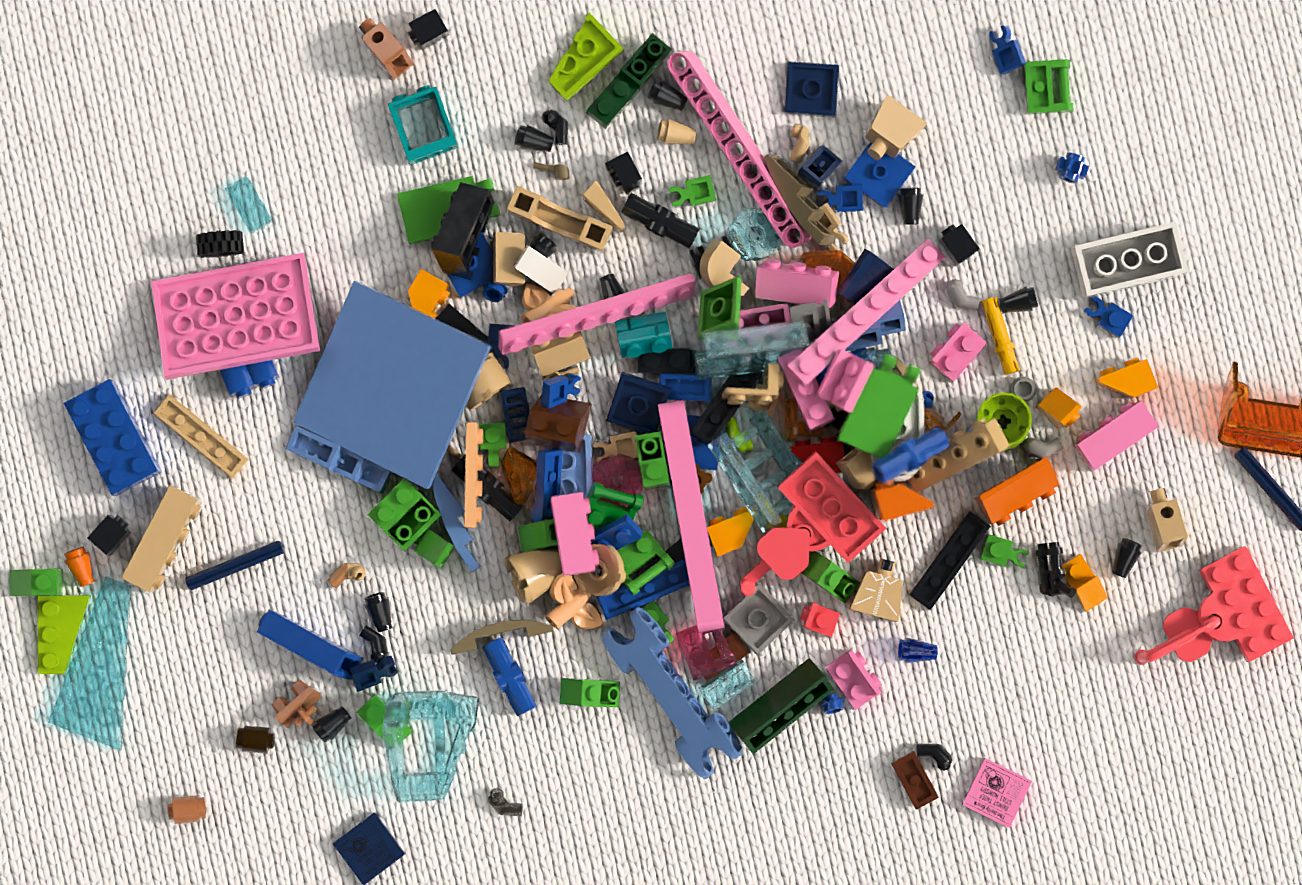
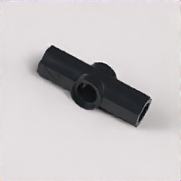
[621,192,700,249]
[452,454,524,522]

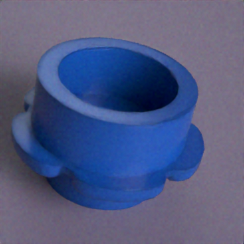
[483,279,508,302]
[819,694,844,714]

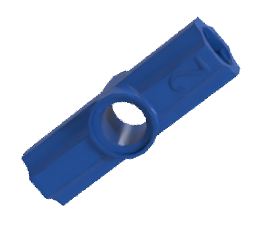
[871,427,950,484]
[482,637,537,717]

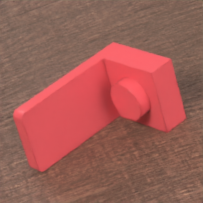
[799,602,840,637]

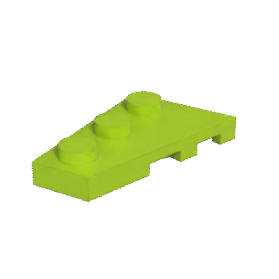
[549,12,624,102]
[38,595,92,674]

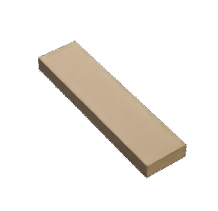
[152,394,249,479]

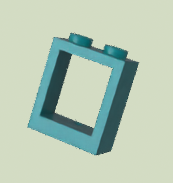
[388,85,459,165]

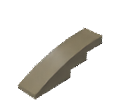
[764,154,836,245]

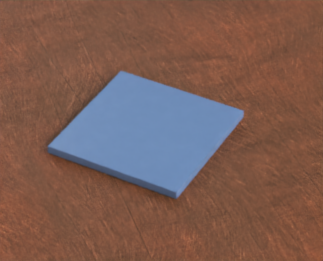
[293,281,492,489]

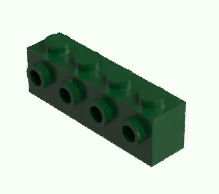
[728,658,835,754]

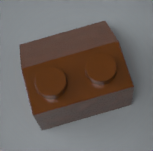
[524,394,592,453]

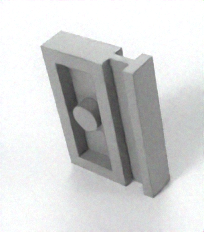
[789,300,831,349]

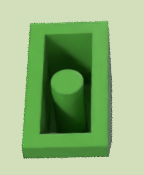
[413,529,455,568]
[10,569,63,596]
[356,693,413,749]

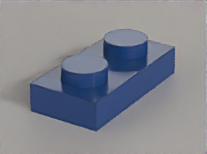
[590,514,643,550]

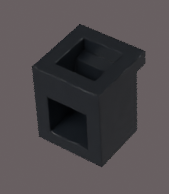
[605,151,642,195]

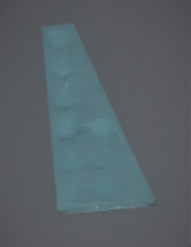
[48,576,131,751]

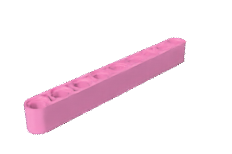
[667,50,811,248]
[658,400,724,633]

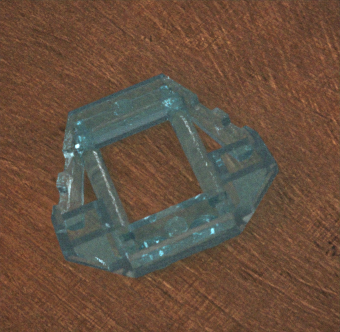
[383,691,479,802]

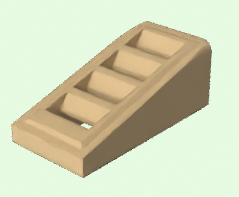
[583,181,625,232]

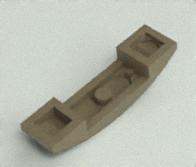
[451,620,554,655]

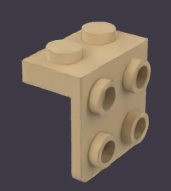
[722,364,784,406]

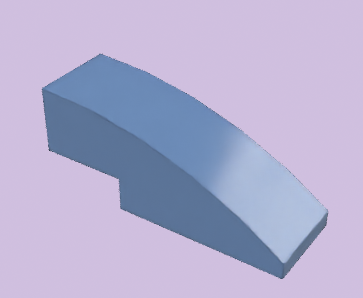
[845,300,906,351]

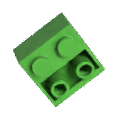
[368,478,442,552]

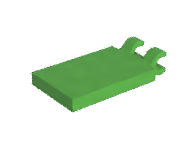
[397,176,501,245]
[837,353,921,458]

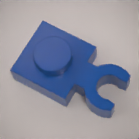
[989,25,1026,75]
[818,184,864,212]
[1084,296,1134,338]
[541,373,581,409]

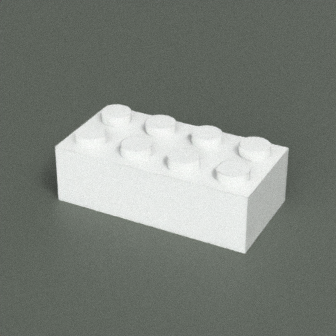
[1071,222,1188,299]

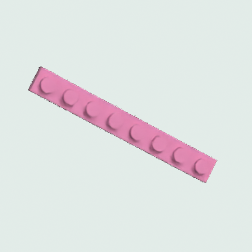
[786,238,946,388]
[498,273,696,355]

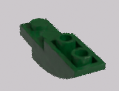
[586,33,672,129]

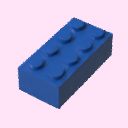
[64,379,162,496]

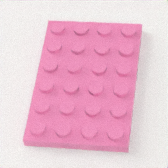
[151,253,320,380]

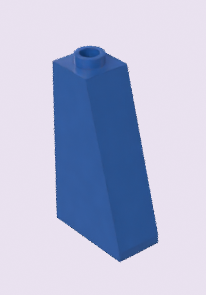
[257,609,363,680]

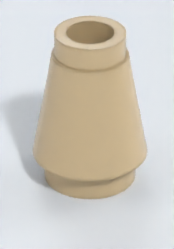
[657,119,696,144]

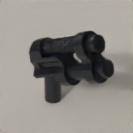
[1035,542,1076,598]

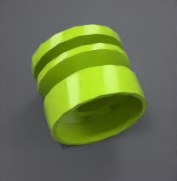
[976,392,1032,451]

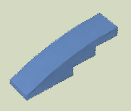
[285,426,393,494]
[432,473,481,573]

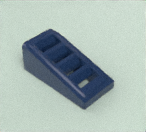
[499,387,530,443]

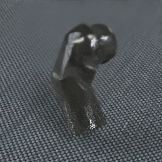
[488,788,523,816]

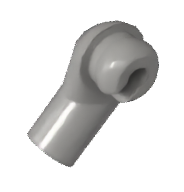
[946,279,980,310]
[1023,437,1063,459]

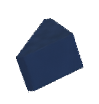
[798,145,842,191]

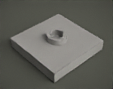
[723,583,795,656]

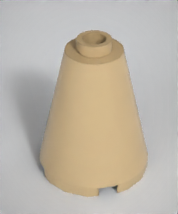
[505,546,562,604]

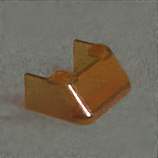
[1217,362,1302,458]

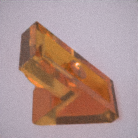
[500,447,537,504]

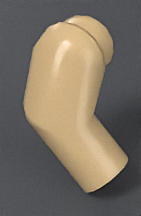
[790,123,809,163]

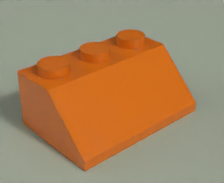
[974,457,1060,526]
[868,480,935,521]

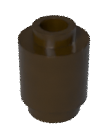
[236,725,275,754]

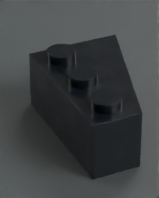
[431,182,494,280]

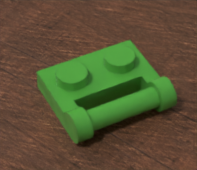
[1024,59,1074,115]
[617,529,675,596]

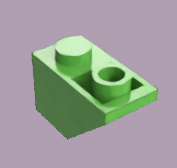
[635,431,672,490]
[518,519,558,553]
[801,551,860,604]
[559,678,620,707]

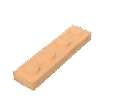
[465,422,483,528]

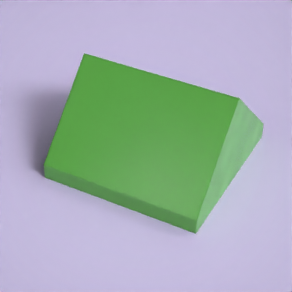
[698,276,741,342]

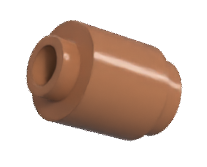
[167,795,206,824]

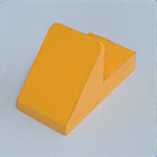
[1062,554,1108,612]

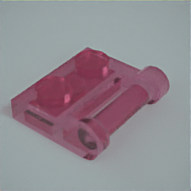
[676,625,736,681]

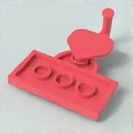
[739,451,887,596]
[1135,546,1294,665]

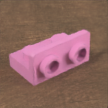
[929,322,987,382]
[817,349,874,413]
[825,649,882,710]

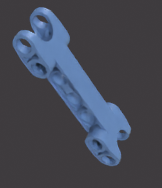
[602,607,742,779]

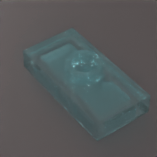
[225,176,273,234]
[699,659,756,711]

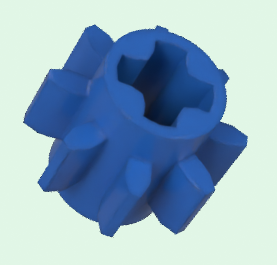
[1055,152,1089,184]

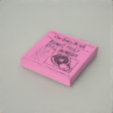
[962,758,1032,828]

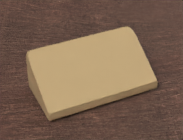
[493,232,525,287]

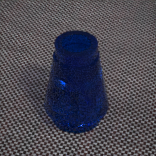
[898,637,938,663]

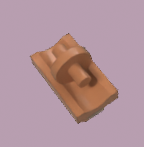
[272,680,322,728]

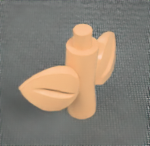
[521,283,577,324]
[545,573,603,630]

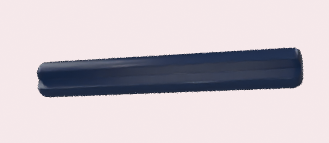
[1234,447,1302,531]
[185,541,284,590]

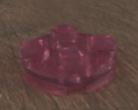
[592,454,644,507]

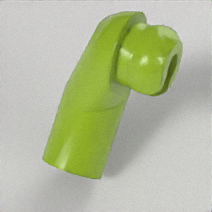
[725,417,753,453]

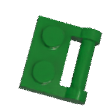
[586,482,644,528]

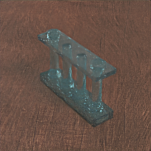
[694,321,810,379]
[708,410,799,533]

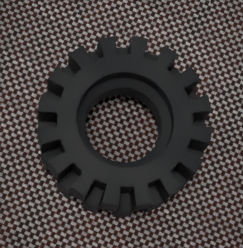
[196,230,244,258]

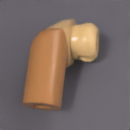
[327,563,366,589]

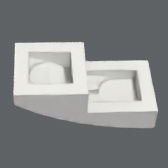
[513,246,568,294]

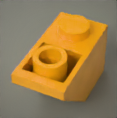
[408,269,451,319]
[1095,357,1158,399]
[1035,387,1082,429]
[707,506,756,557]

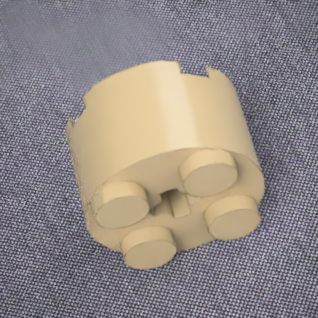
[466,352,512,411]

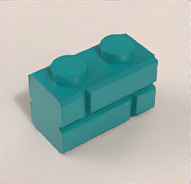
[615,312,673,358]

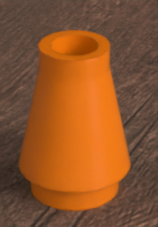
[64,546,94,587]

